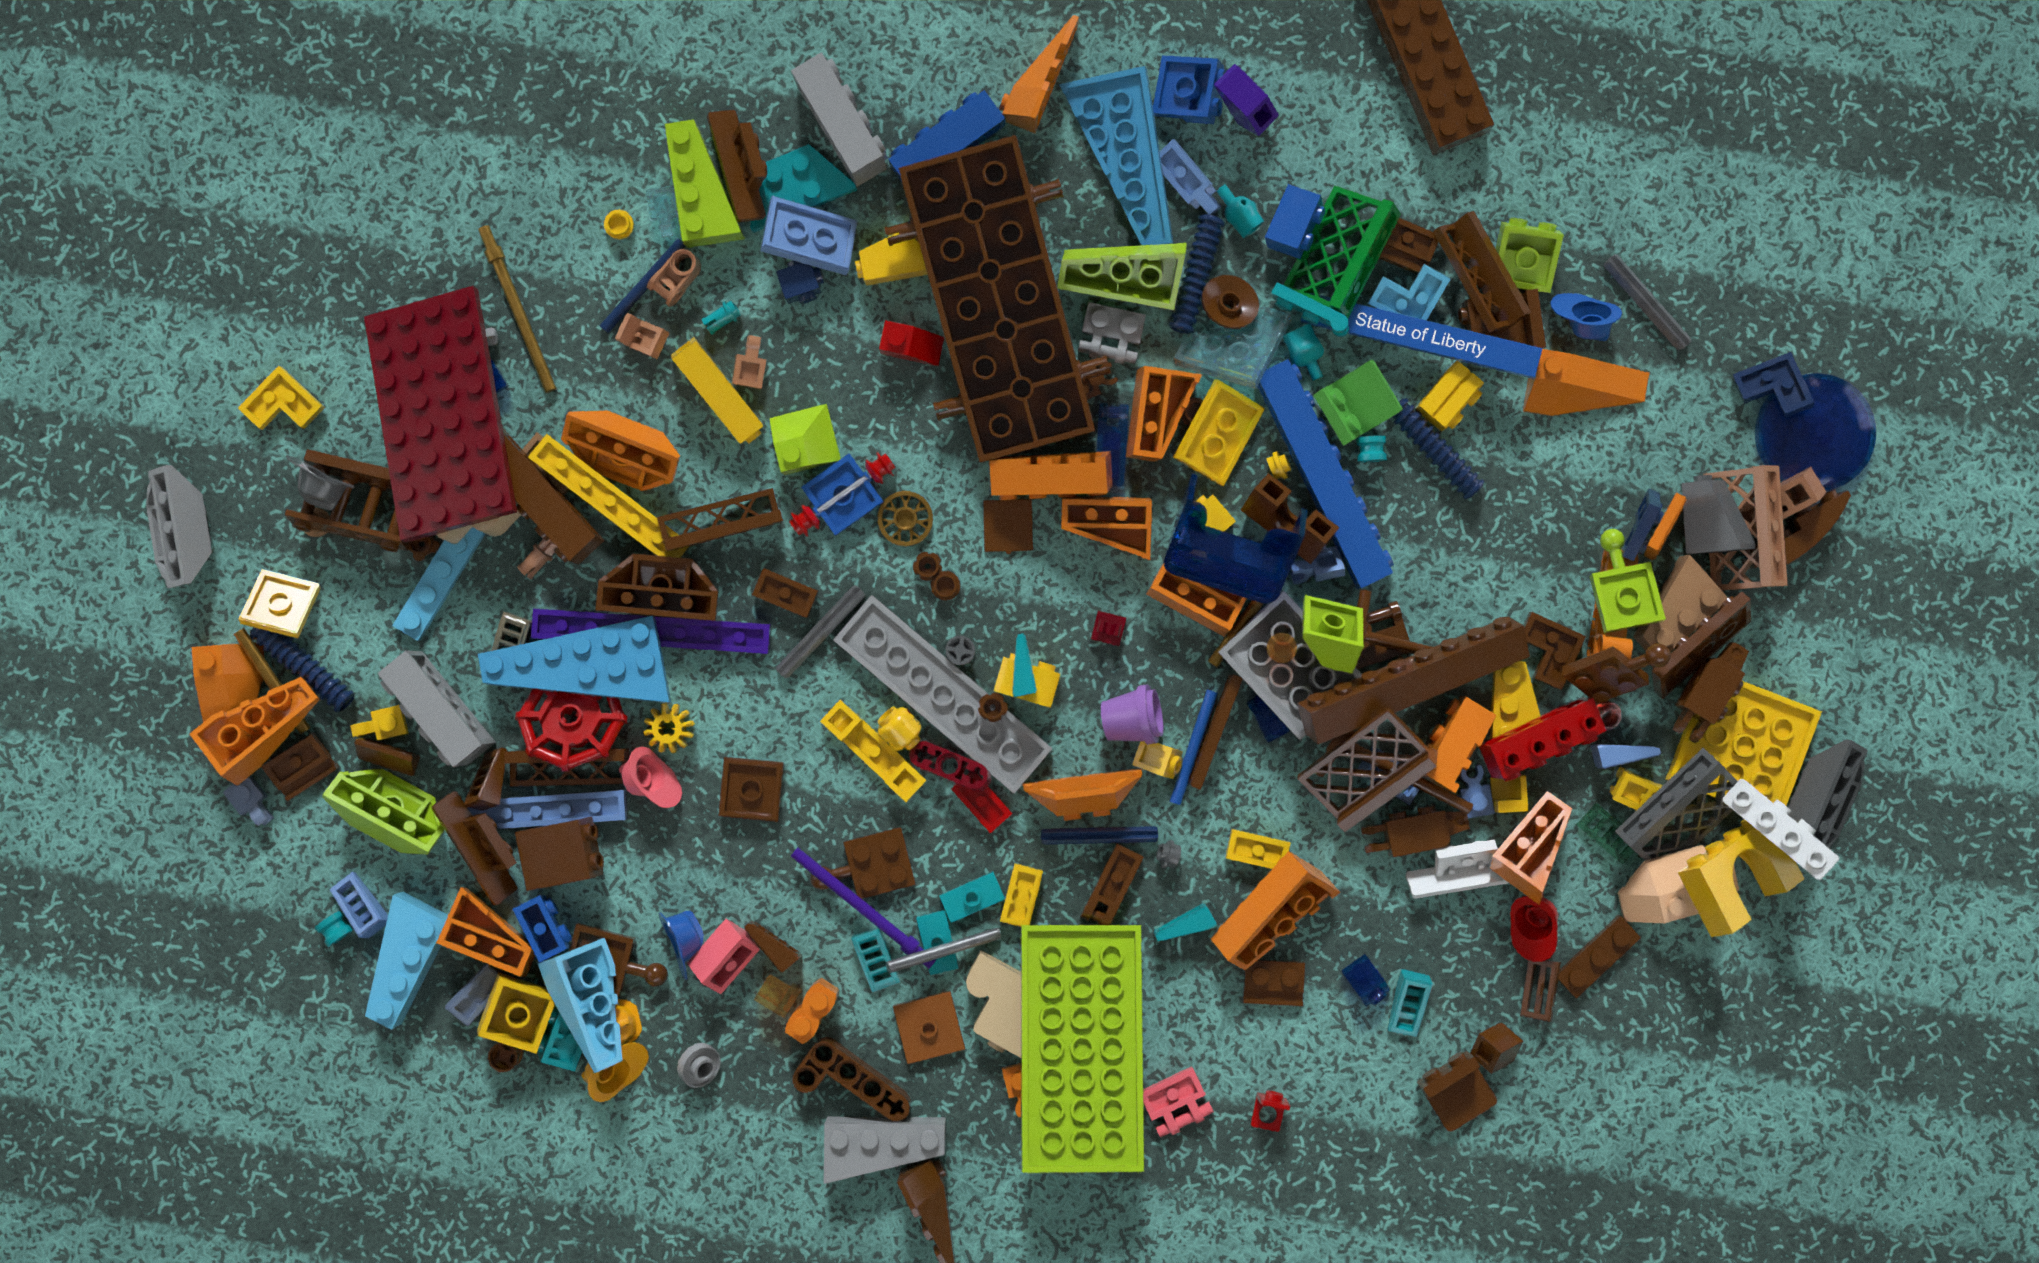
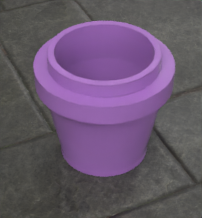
[1101,684,1164,745]

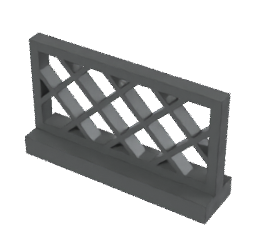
[1615,748,1738,861]

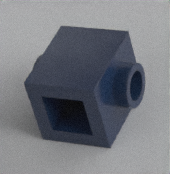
[776,261,824,304]

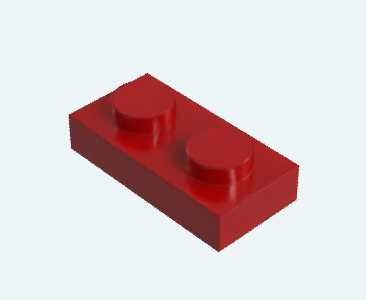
[951,772,1013,833]

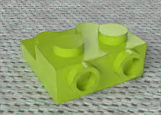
[1495,217,1564,293]

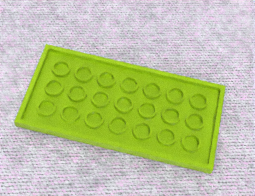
[1021,925,1144,1173]

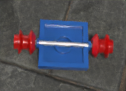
[789,452,896,537]

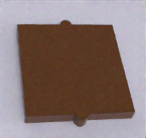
[983,499,1033,554]

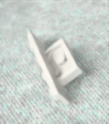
[1723,779,1839,880]
[1406,839,1509,899]

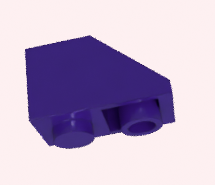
[1214,64,1279,136]

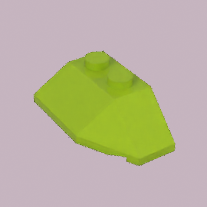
[322,769,445,855]

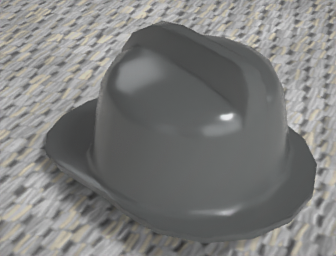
[286,455,355,510]

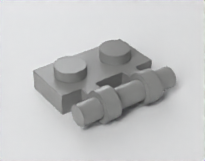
[1078,302,1146,364]

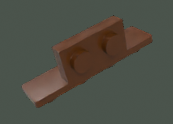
[707,110,767,222]
[431,791,518,905]

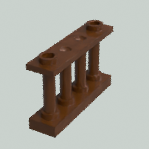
[285,449,409,552]

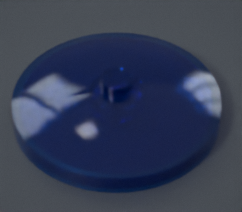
[1755,373,1876,491]

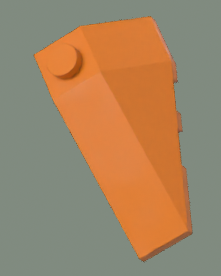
[191,643,264,722]

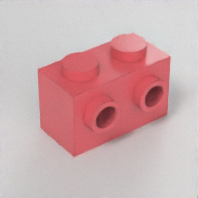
[687,919,760,994]

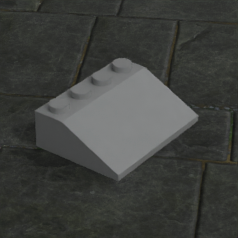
[1218,591,1362,740]

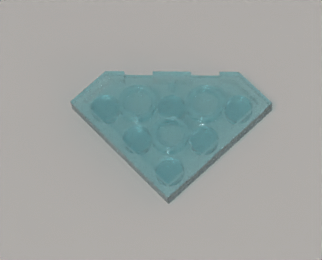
[1173,306,1292,389]

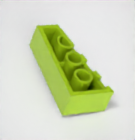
[1057,243,1186,310]

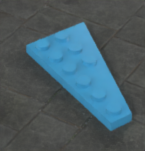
[1059,66,1174,245]
[478,616,672,704]

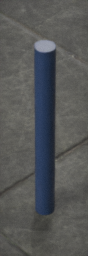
[599,238,686,333]

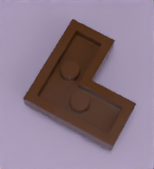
[1524,612,1586,690]

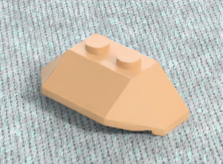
[1618,845,1739,923]

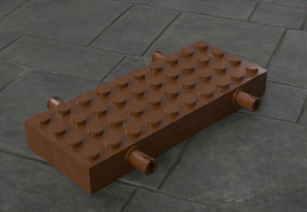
[884,135,1111,463]

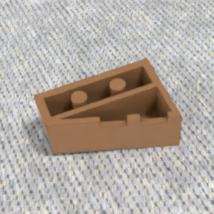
[1633,555,1728,652]

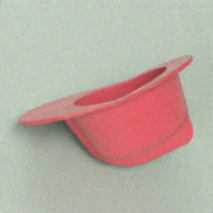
[618,746,682,809]

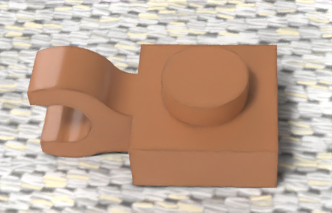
[731,335,766,389]

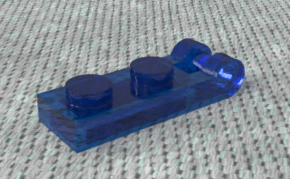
[1096,402,1129,487]

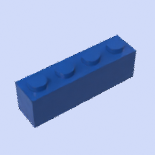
[888,90,1005,182]

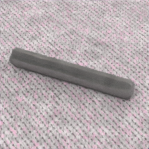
[1604,254,1691,350]
[776,585,865,678]

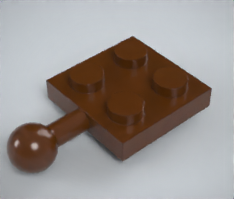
[1562,643,1671,704]
[810,827,916,899]
[569,923,668,997]

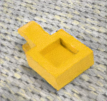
[350,705,409,741]

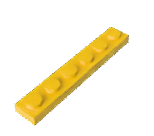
[528,434,688,558]

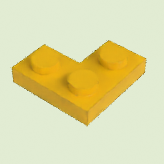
[238,366,325,430]

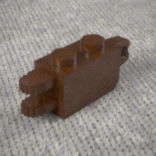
[1673,642,1749,743]
[1361,805,1469,857]

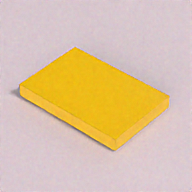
[1173,379,1265,486]

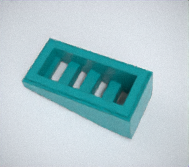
[1012,633,1037,698]
[1153,903,1218,941]
[851,927,900,992]
[1387,969,1433,1037]

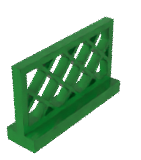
[1284,185,1401,319]

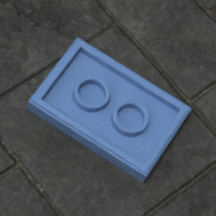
[760,196,858,275]

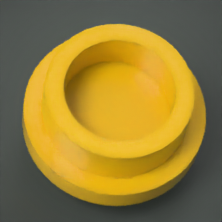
[604,209,634,240]
[1267,451,1291,480]

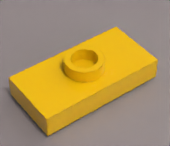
[1000,863,1043,927]

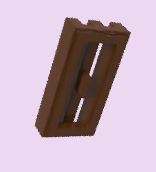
[1520,960,1561,1022]

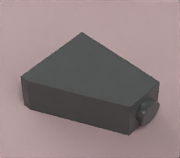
[1682,475,1756,554]

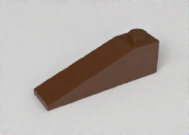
[897,1158,956,1263]

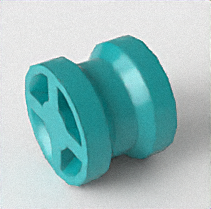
[1356,436,1387,463]
[314,911,353,947]

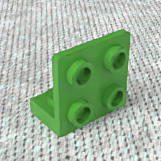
[1313,360,1402,446]

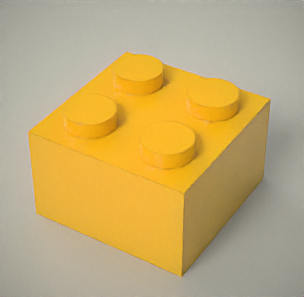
[477,972,555,1054]

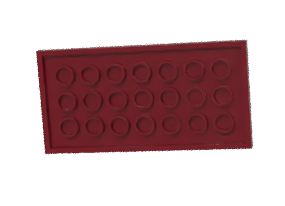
[364,286,517,543]

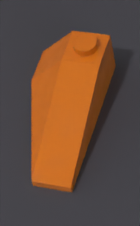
[999,15,1079,133]
[1523,349,1649,416]
[190,677,320,786]

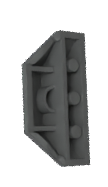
[1788,739,1868,848]

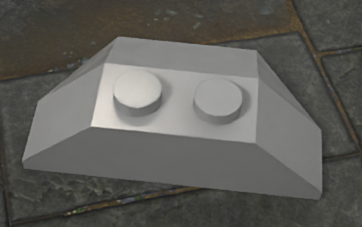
[146,465,212,588]

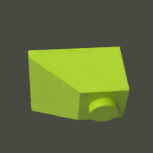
[770,404,841,475]
[1302,595,1364,674]

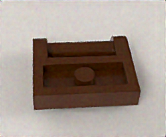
[1355,601,1410,669]

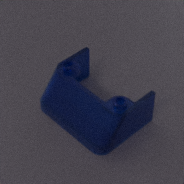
[1164,473,1307,603]

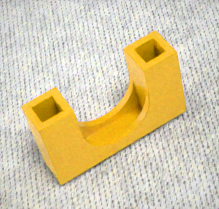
[1677,819,1805,937]

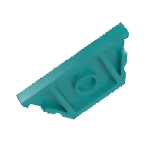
[750,144,857,233]

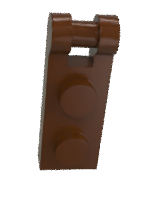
[1080,843,1144,925]

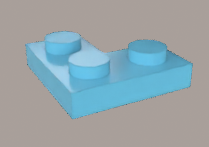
[1368,264,1450,320]

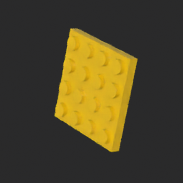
[1666,680,1822,806]

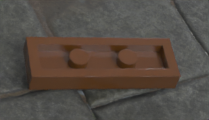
[1558,915,1641,999]

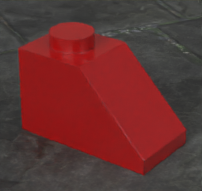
[879,320,944,366]

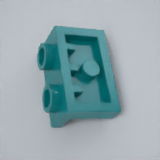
[537,1005,582,1071]

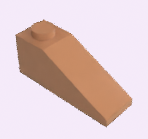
[1741,467,1826,535]

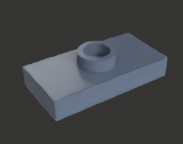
[445,963,500,1027]

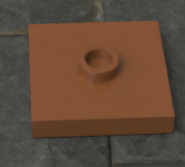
[893,990,965,1064]

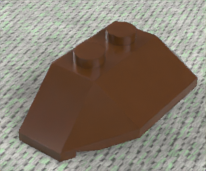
[596,554,719,621]

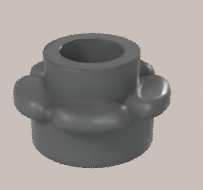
[1156,840,1181,869]

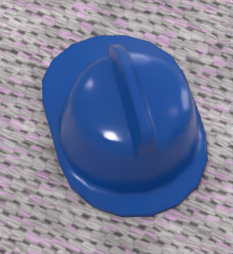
[1550,293,1622,341]
[658,911,704,980]

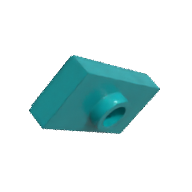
[939,871,1005,923]
[916,910,959,975]

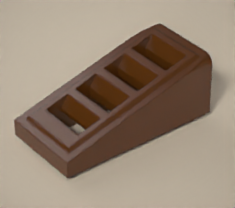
[464,747,507,811]
[744,920,802,973]

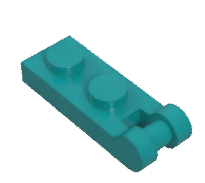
[1271,282,1349,337]

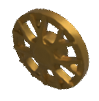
[878,491,933,546]

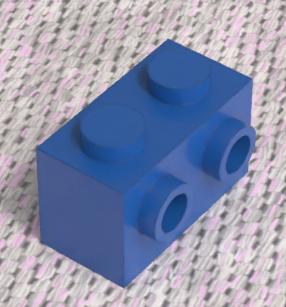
[1265,184,1325,259]
[513,894,572,963]

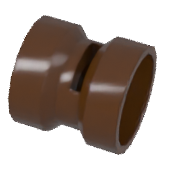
[488,1042,524,1072]

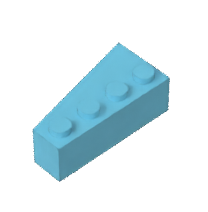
[365,892,448,1030]

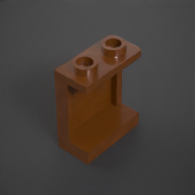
[1458,289,1546,349]
[515,816,604,891]

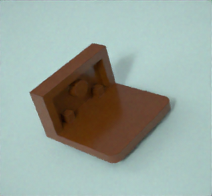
[1417,1051,1497,1132]

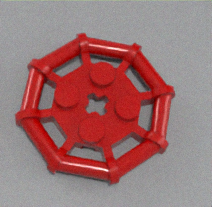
[515,689,628,772]

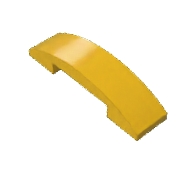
[820,700,927,803]

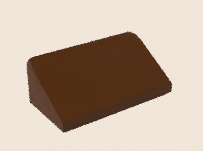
[354,738,420,776]

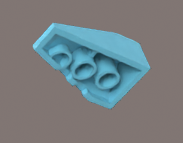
[538,938,622,1073]

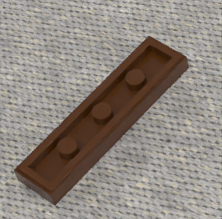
[1188,674,1243,790]

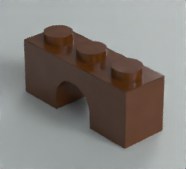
[1241,473,1339,564]

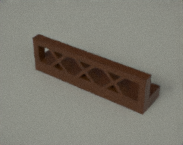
[1433,211,1531,333]
[657,488,783,552]
[504,748,629,786]

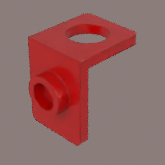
[1251,1090,1291,1132]

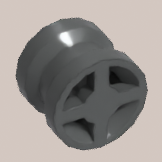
[946,636,975,665]

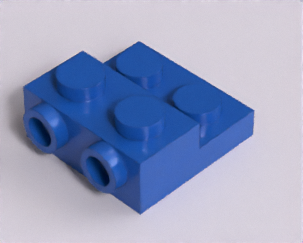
[1153,55,1227,124]

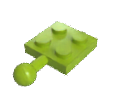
[1589,529,1666,633]

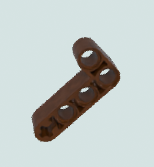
[793,1037,911,1121]

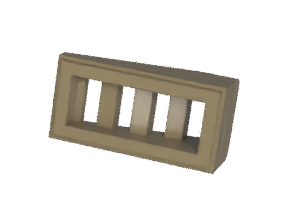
[491,612,532,651]

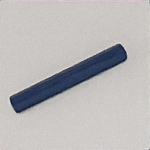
[1041,826,1158,845]

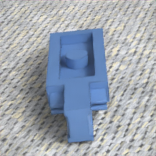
[1160,139,1221,215]

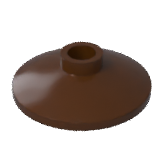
[1202,275,1259,329]

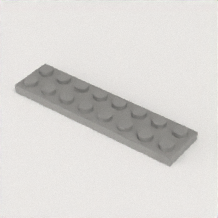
[834,595,1053,793]

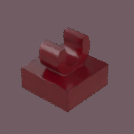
[1091,611,1126,646]

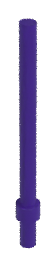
[790,847,936,969]

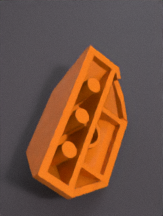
[561,410,680,491]
[1023,768,1142,821]

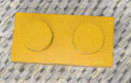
[1225,829,1290,869]

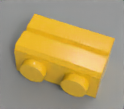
[1415,361,1484,431]

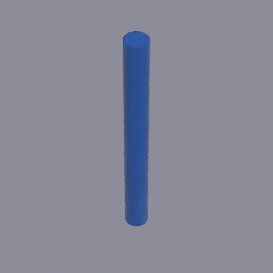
[1170,689,1218,805]

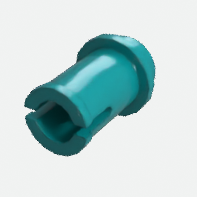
[701,300,741,335]

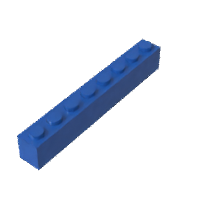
[1253,359,1394,589]

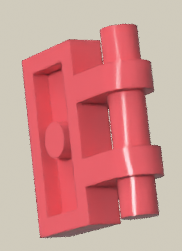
[1143,1066,1214,1138]

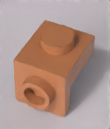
[615,313,669,359]

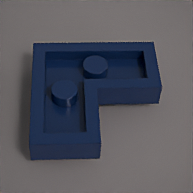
[1733,352,1815,418]
[1622,488,1664,561]

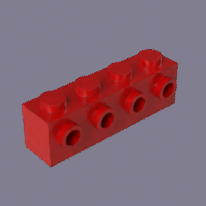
[1479,697,1607,782]

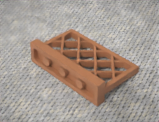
[1704,465,1788,591]

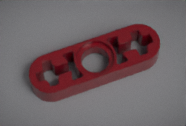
[909,741,991,792]

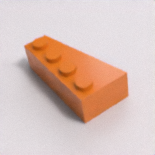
[989,451,1113,500]
[1210,851,1340,970]

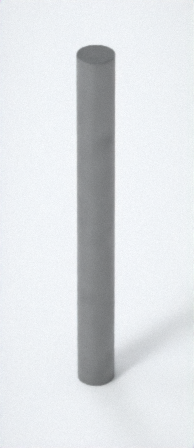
[886,928,1001,973]

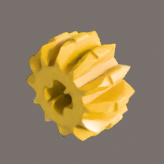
[643,703,695,753]

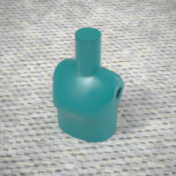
[1216,184,1264,239]
[1282,323,1324,381]

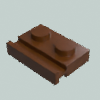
[1379,218,1439,275]
[261,732,339,801]
[1243,959,1305,1006]

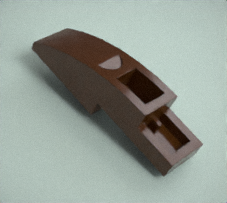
[1740,489,1851,569]

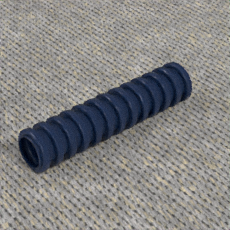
[1168,214,1225,334]
[1392,398,1485,499]
[249,627,355,713]

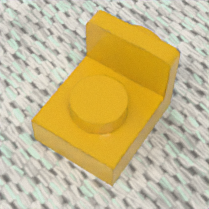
[1132,741,1183,779]

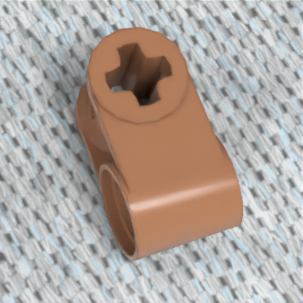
[647,249,701,307]

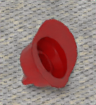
[1510,894,1559,962]

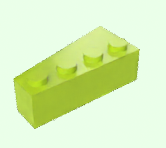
[664,119,745,248]

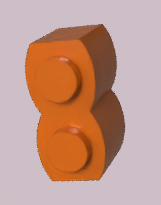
[785,978,839,1044]

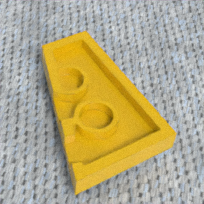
[1490,661,1541,739]

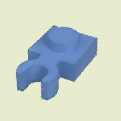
[1458,765,1495,818]

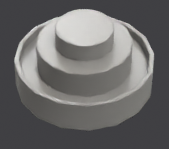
[677,1043,721,1088]

